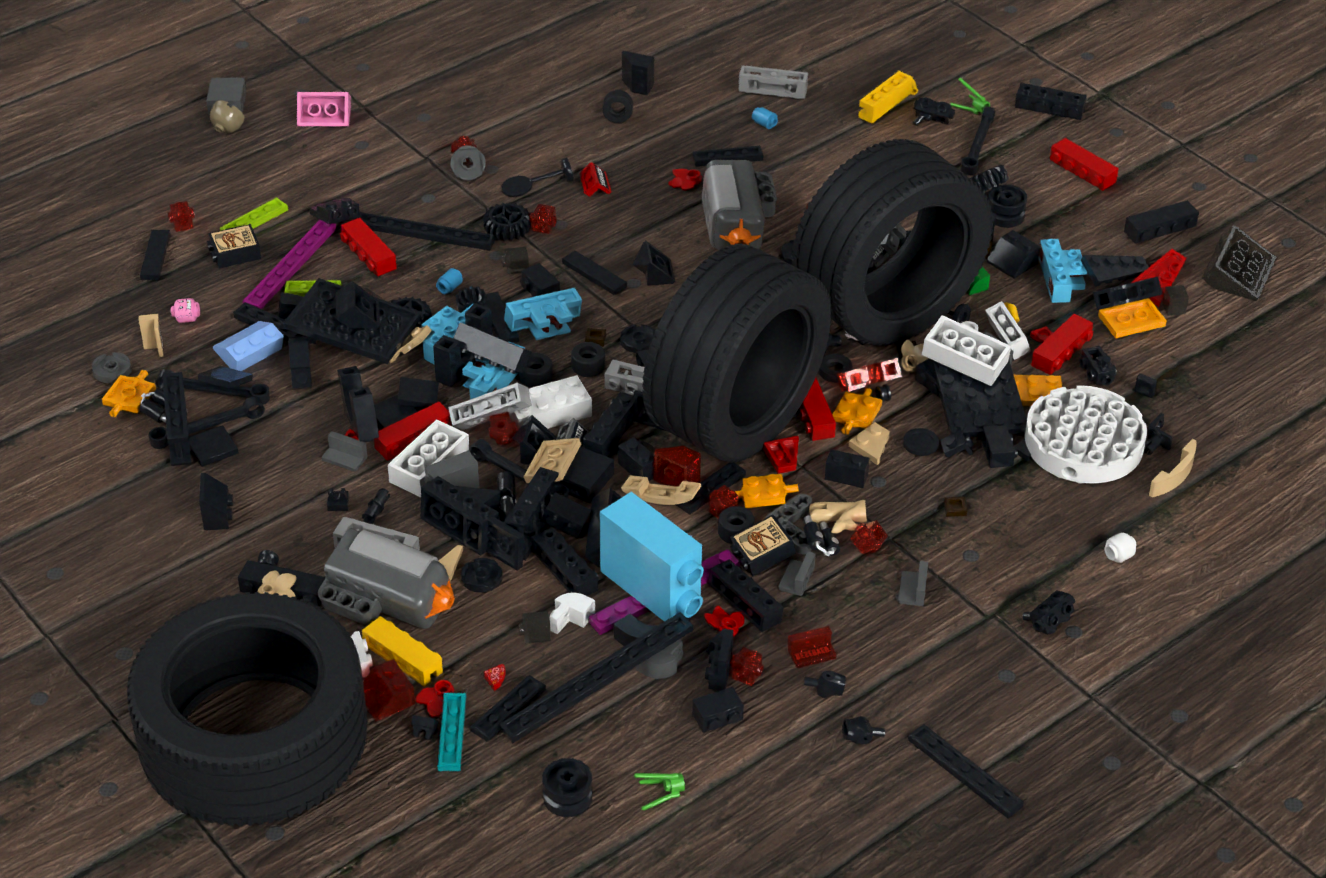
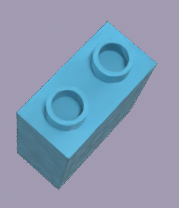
[600,491,704,622]

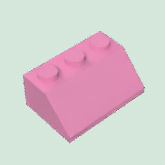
[297,92,351,127]

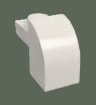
[549,593,595,634]

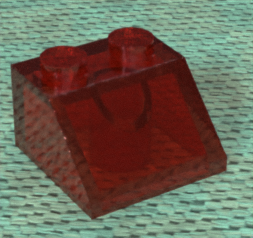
[654,446,701,487]
[363,659,415,721]

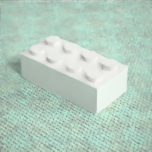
[922,316,1011,386]
[507,375,592,432]
[388,419,470,497]

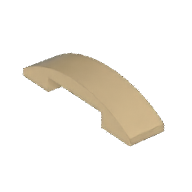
[1149,439,1196,497]
[621,475,701,505]

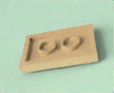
[524,438,581,483]

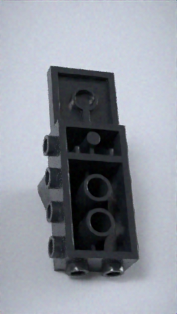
[420,476,525,571]

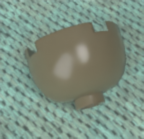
[210,100,245,133]

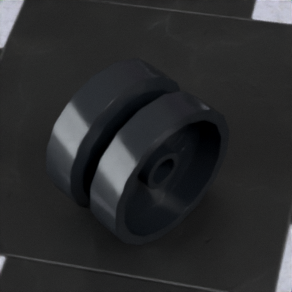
[988,184,1027,228]
[542,758,592,817]

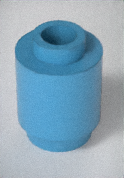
[752,107,778,129]
[436,268,463,294]

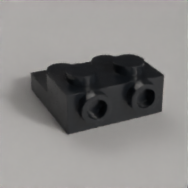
[310,198,359,224]
[705,629,733,691]

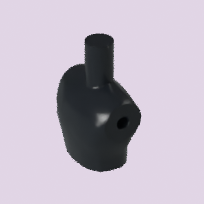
[804,670,846,698]
[842,716,885,744]

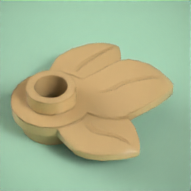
[901,340,928,372]
[258,570,297,598]

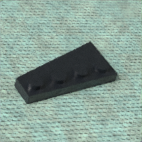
[1081,255,1149,287]

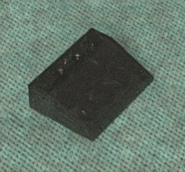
[1202,225,1276,301]

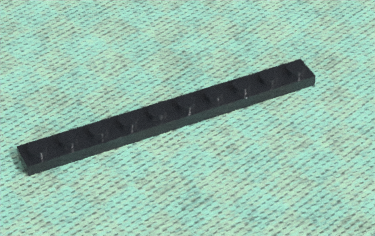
[499,612,694,744]

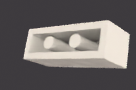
[985,301,1031,360]

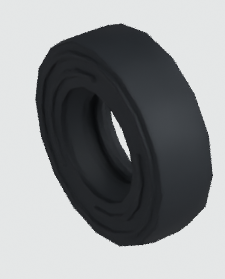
[818,354,853,383]

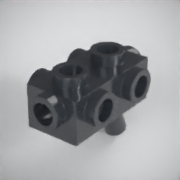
[913,97,955,126]
[1079,346,1117,386]
[1023,590,1075,634]

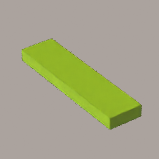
[220,198,288,230]

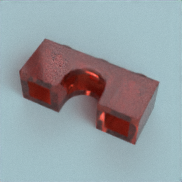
[837,358,902,392]

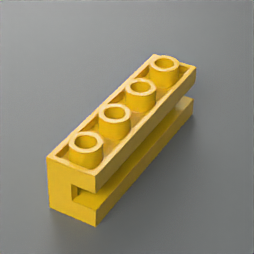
[858,71,913,123]
[362,616,443,687]

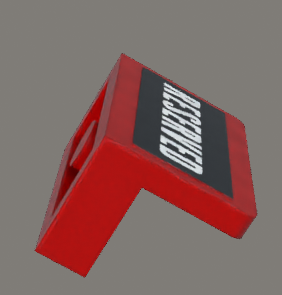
[579,162,611,197]

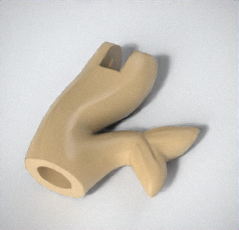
[809,500,867,533]

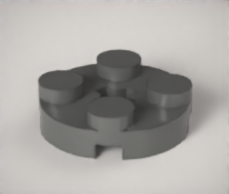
[451,146,486,181]
[92,352,132,386]

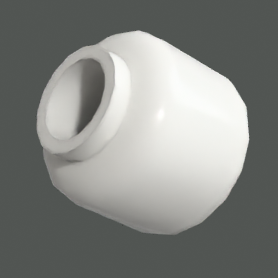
[1105,532,1136,563]

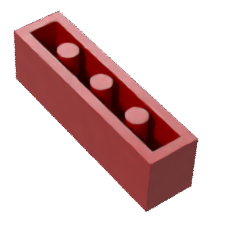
[1050,138,1119,191]
[340,218,397,277]
[1031,314,1094,375]
[799,378,836,441]
[374,402,453,461]

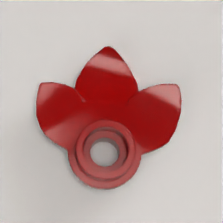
[668,169,702,190]
[704,606,744,636]
[415,680,454,717]

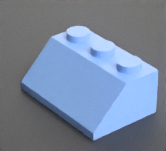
[213,321,284,371]

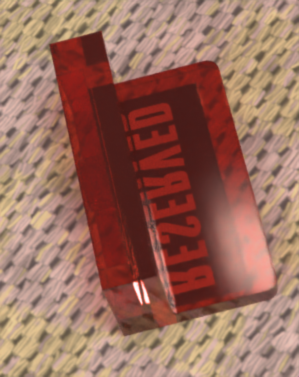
[788,626,837,668]

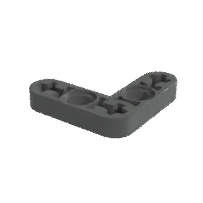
[766,494,812,555]

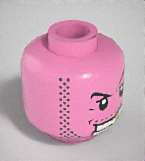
[171,298,200,323]

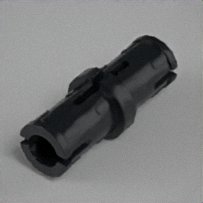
[362,488,390,524]

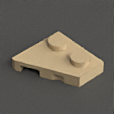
[389,325,432,363]
[848,422,890,465]

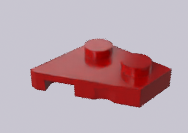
[763,435,799,474]

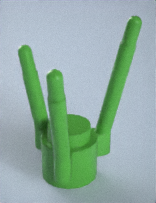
[950,77,990,114]
[634,773,685,810]

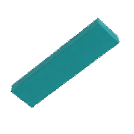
[438,693,466,771]

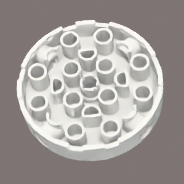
[1025,386,1147,483]

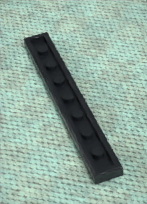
[356,212,496,251]

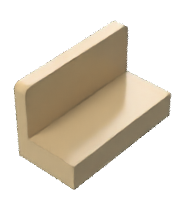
[139,314,163,357]

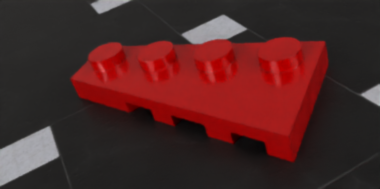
[1131,249,1187,307]

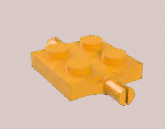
[102,370,156,417]
[832,388,882,435]
[729,474,799,508]

